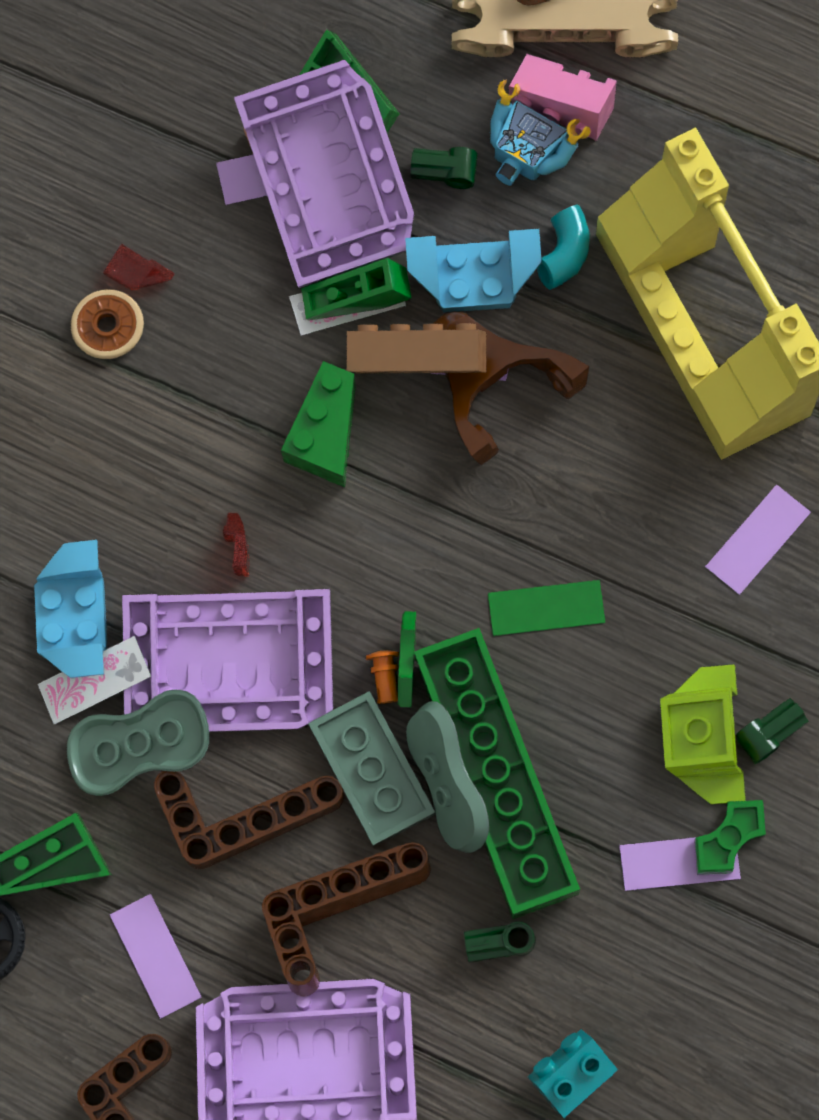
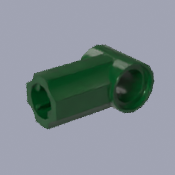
[410,147,478,189]
[735,698,809,764]
[464,921,536,963]

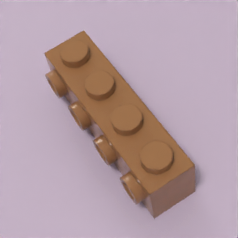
[347,323,486,374]

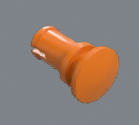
[366,650,400,704]

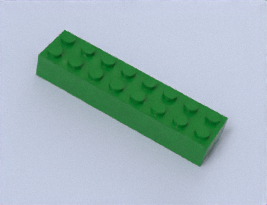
[414,628,580,920]

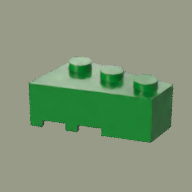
[299,29,400,134]
[281,361,356,488]
[0,813,112,896]

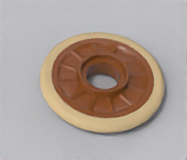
[71,290,144,359]

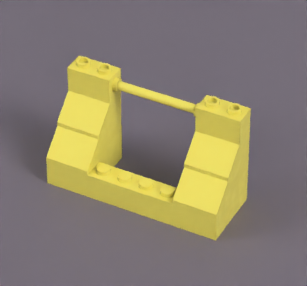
[596,128,819,460]

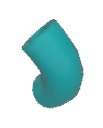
[537,205,590,290]

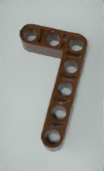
[154,771,344,869]
[262,842,431,997]
[77,1034,172,1120]

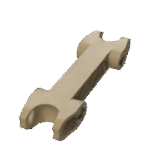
[452,0,678,57]

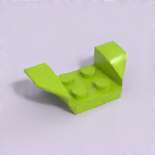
[660,664,746,804]

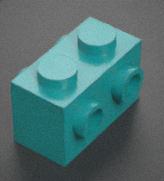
[528,1029,618,1118]

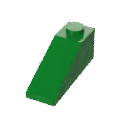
[301,258,412,321]

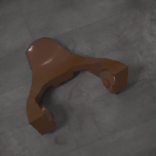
[433,311,589,466]

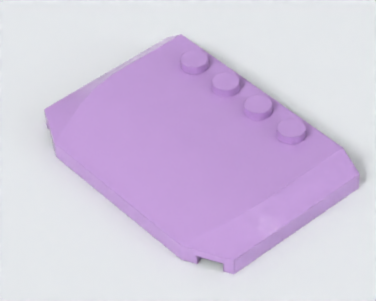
[234,60,414,288]
[122,589,333,732]
[196,979,417,1120]

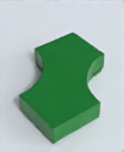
[398,611,416,708]
[694,800,766,875]

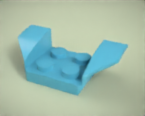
[405,229,541,312]
[34,540,107,678]

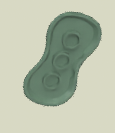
[67,690,209,796]
[406,701,489,853]

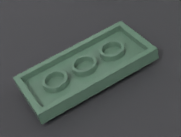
[308,691,435,847]

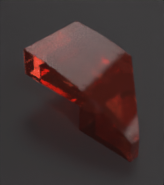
[103,244,175,290]
[223,513,250,576]

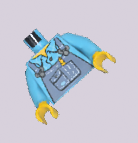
[490,79,590,186]

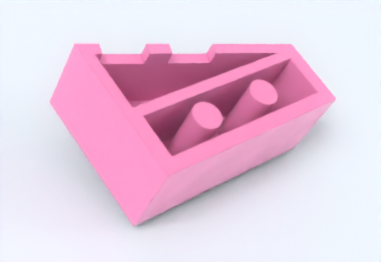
[509,54,617,141]

